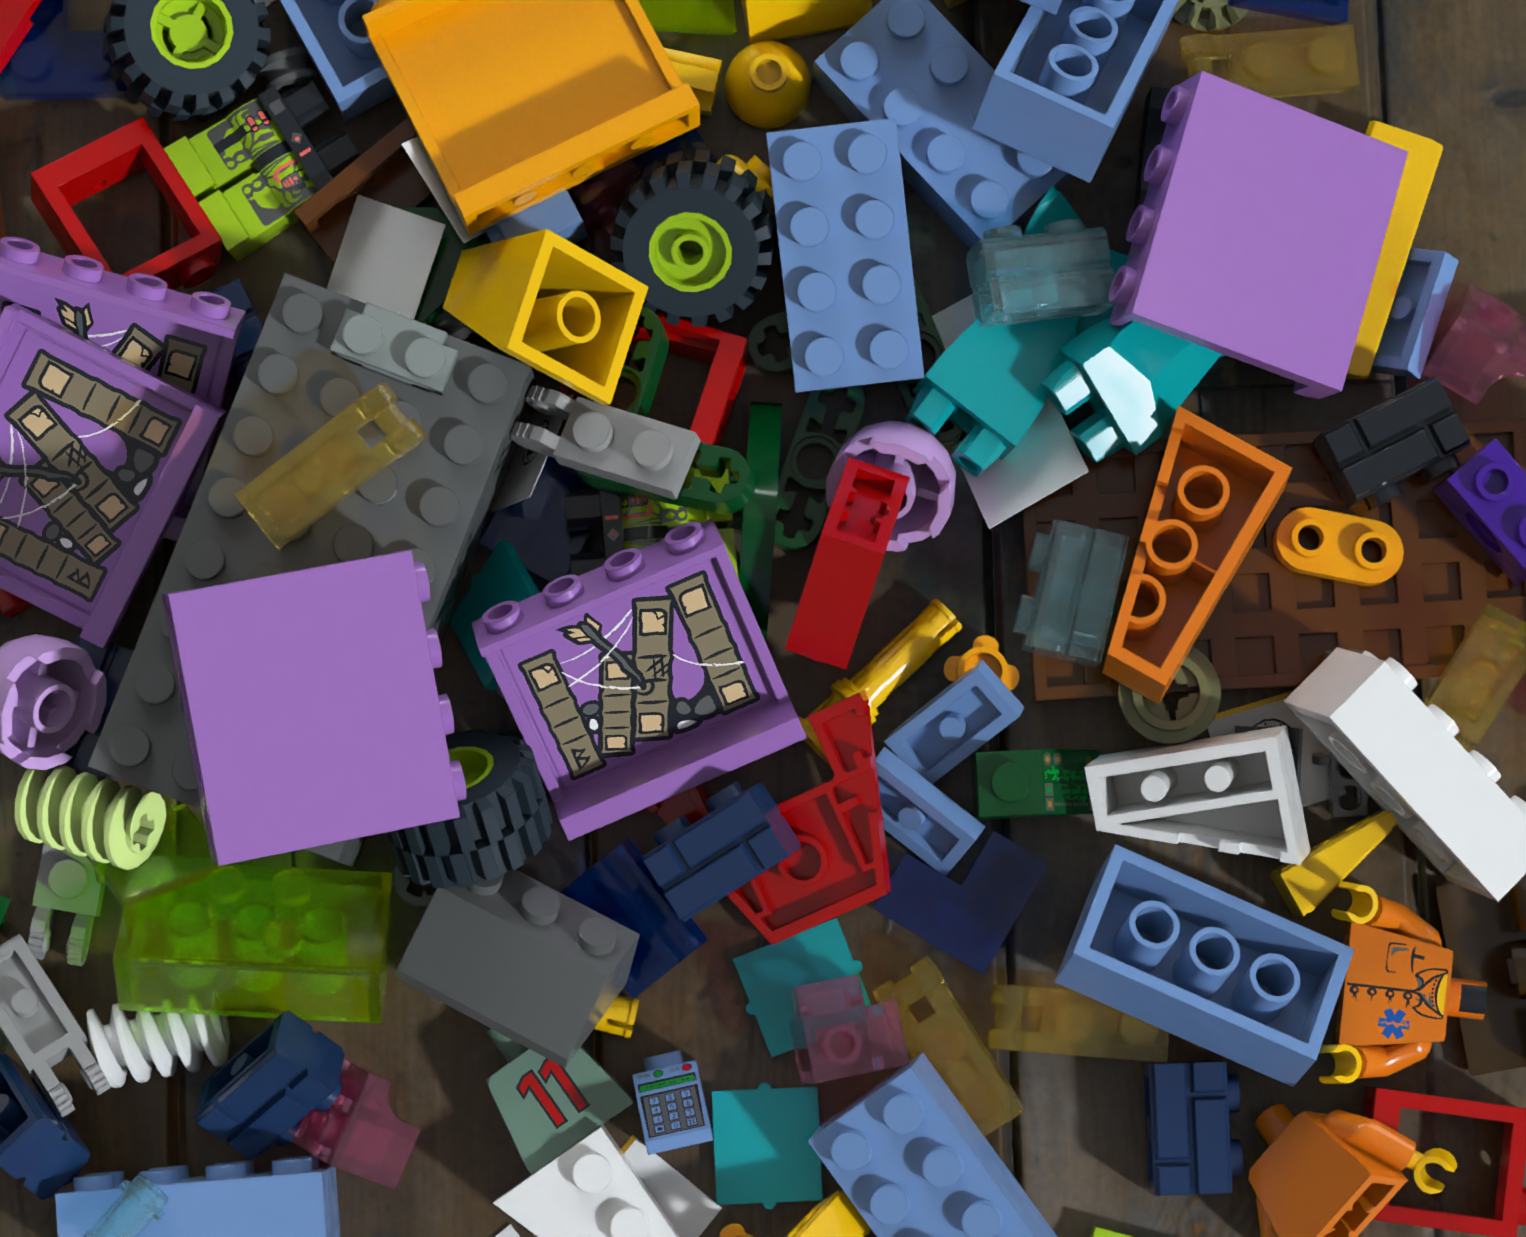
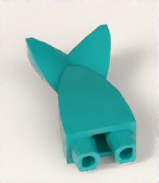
[904,186,1128,477]
[1041,316,1227,463]

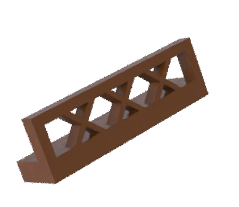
[294,117,435,265]

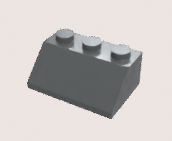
[395,869,640,1068]

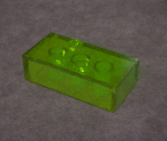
[113,860,395,1023]

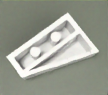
[1084,725,1311,865]
[493,1125,681,1237]

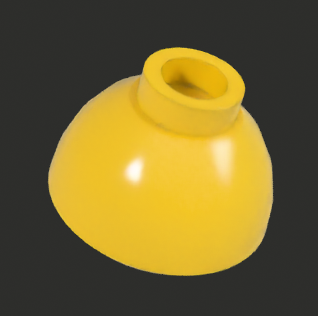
[724,41,812,128]

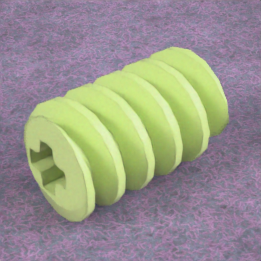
[14,765,167,870]

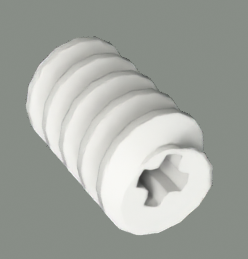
[86,983,230,1088]

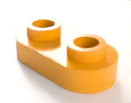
[1273,507,1404,586]

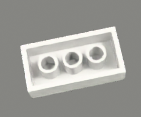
[1283,647,1526,902]

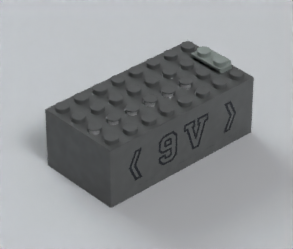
[88,273,537,867]

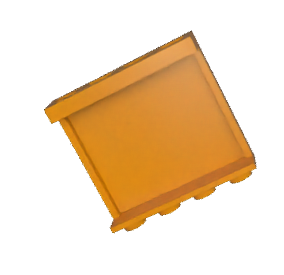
[362,0,700,236]

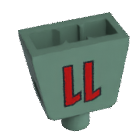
[486,1028,635,1175]

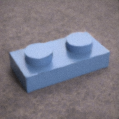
[1370,248,1459,379]
[884,660,1025,784]
[876,747,986,877]

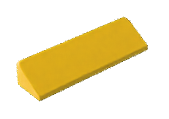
[1346,121,1443,379]

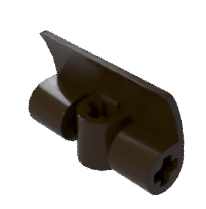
[1436,874,1526,1076]

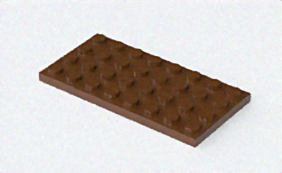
[1021,418,1526,702]

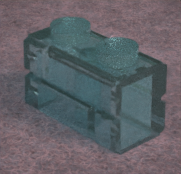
[966,219,1114,328]
[1013,520,1129,667]

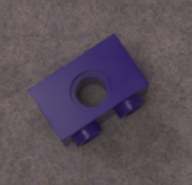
[1432,438,1526,586]

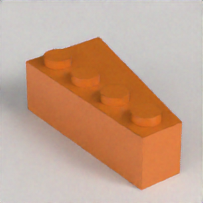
[1102,405,1292,705]

